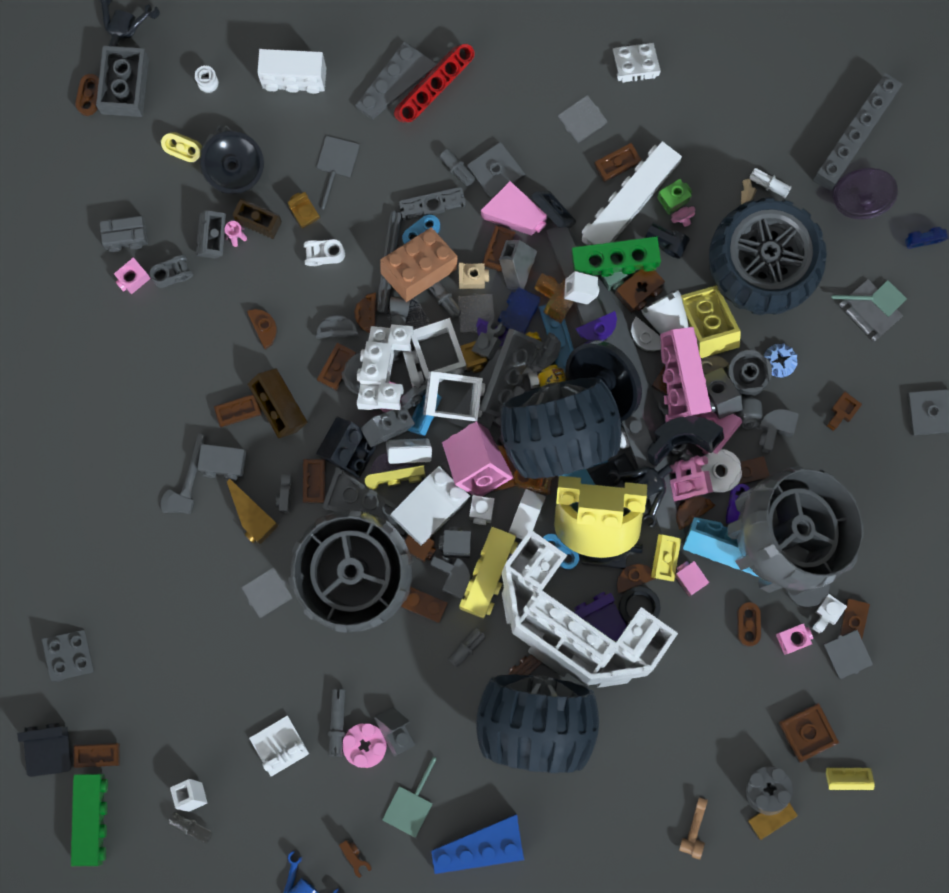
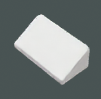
[386,438,432,463]

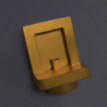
[460,341,488,373]

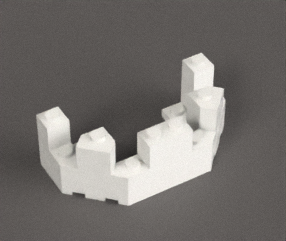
[502,529,678,688]

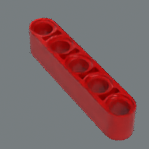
[394,44,475,122]

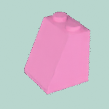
[442,421,513,496]

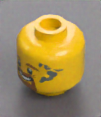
[538,365,566,387]

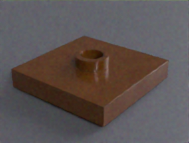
[778,703,839,763]

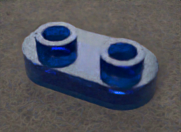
[905,227,949,249]

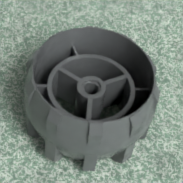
[728,466,864,596]
[288,510,414,633]

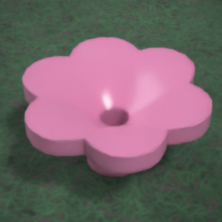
[671,206,695,227]

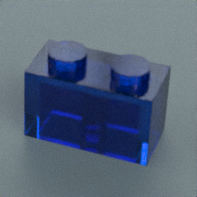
[497,287,541,334]

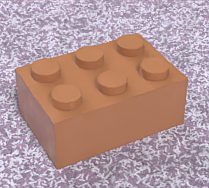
[380,227,458,302]

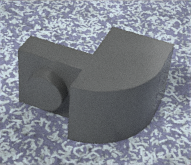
[757,409,799,453]
[430,555,470,600]

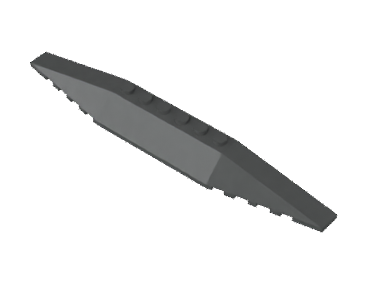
[546,226,686,540]

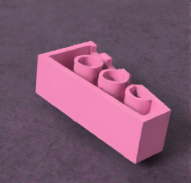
[660,327,712,422]

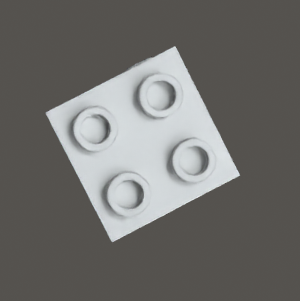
[613,43,661,83]
[249,716,309,776]

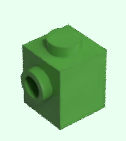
[657,179,692,215]

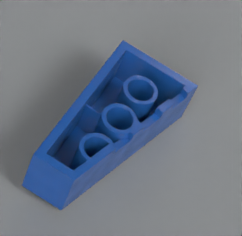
[431,814,524,874]

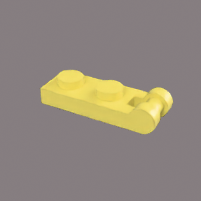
[365,465,426,490]

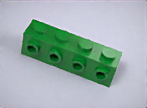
[71,774,108,866]

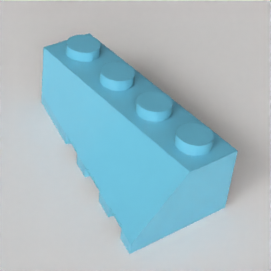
[683,517,759,577]

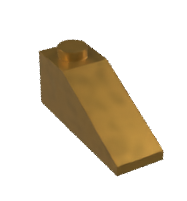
[227,479,279,544]

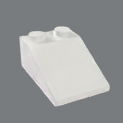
[390,466,470,546]

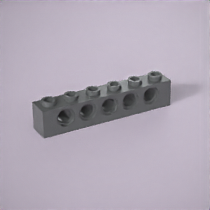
[813,73,903,192]

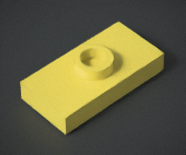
[826,768,875,790]

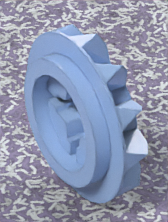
[764,343,798,377]

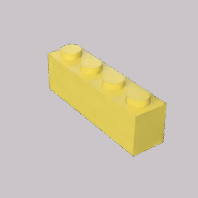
[459,527,518,619]

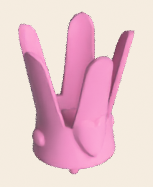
[225,221,247,247]

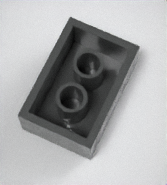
[96,46,149,117]

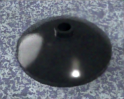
[200,131,264,194]

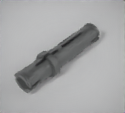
[328,689,346,757]

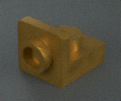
[287,192,320,229]

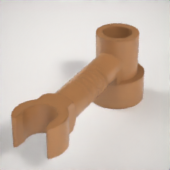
[679,797,708,860]

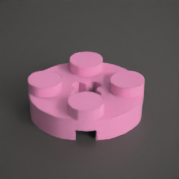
[343,724,387,768]

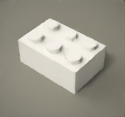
[258,49,326,93]

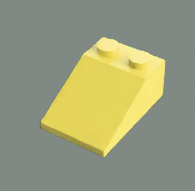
[681,285,740,358]

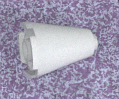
[641,290,689,334]

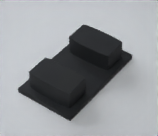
[589,453,639,487]

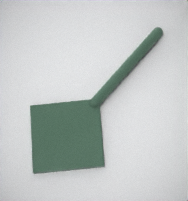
[831,280,907,317]

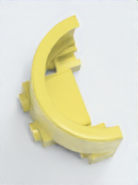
[554,476,647,558]

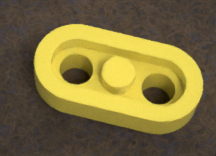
[161,132,202,162]

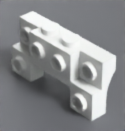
[357,324,414,410]

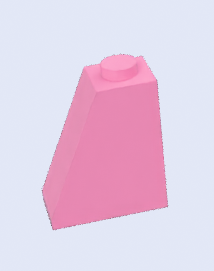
[481,181,547,236]

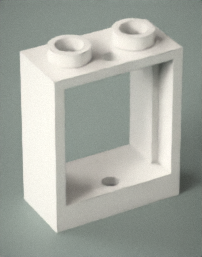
[411,318,467,382]
[423,371,485,421]

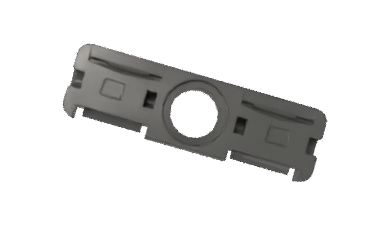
[399,187,466,221]

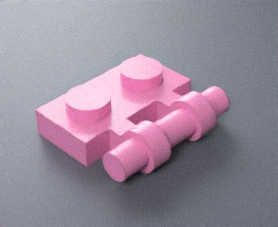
[670,456,713,501]

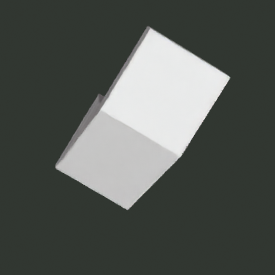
[509,489,546,540]

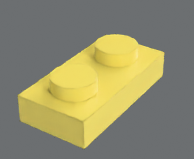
[651,534,681,582]

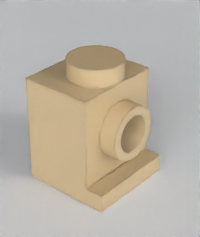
[459,263,489,289]

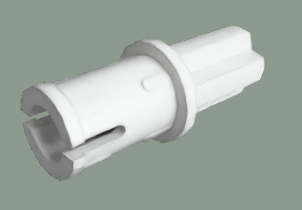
[750,168,792,198]

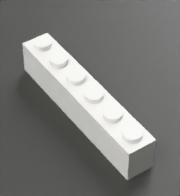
[581,141,682,246]

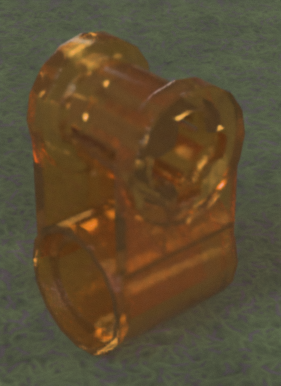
[513,470,555,495]

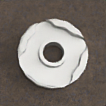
[701,449,742,492]

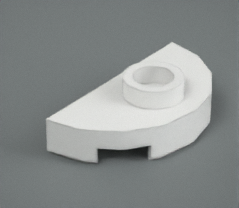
[631,317,661,351]

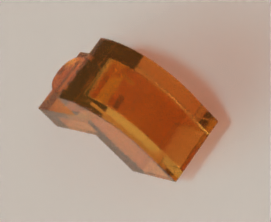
[534,273,574,324]

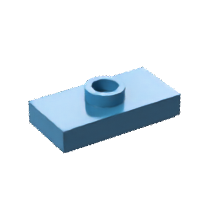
[408,394,442,436]

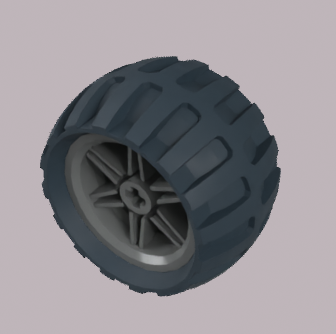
[709,197,827,315]

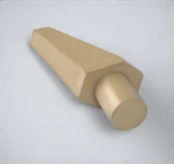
[741,179,757,204]

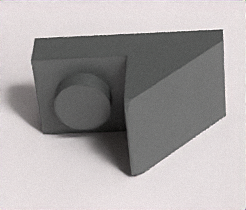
[374,707,415,757]

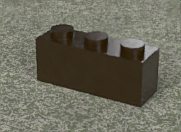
[247,368,308,439]

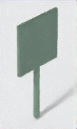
[382,757,436,838]

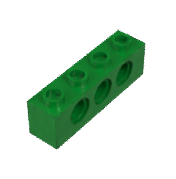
[571,237,661,277]

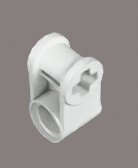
[304,239,345,266]

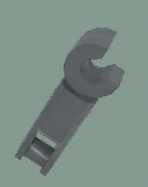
[390,296,410,356]

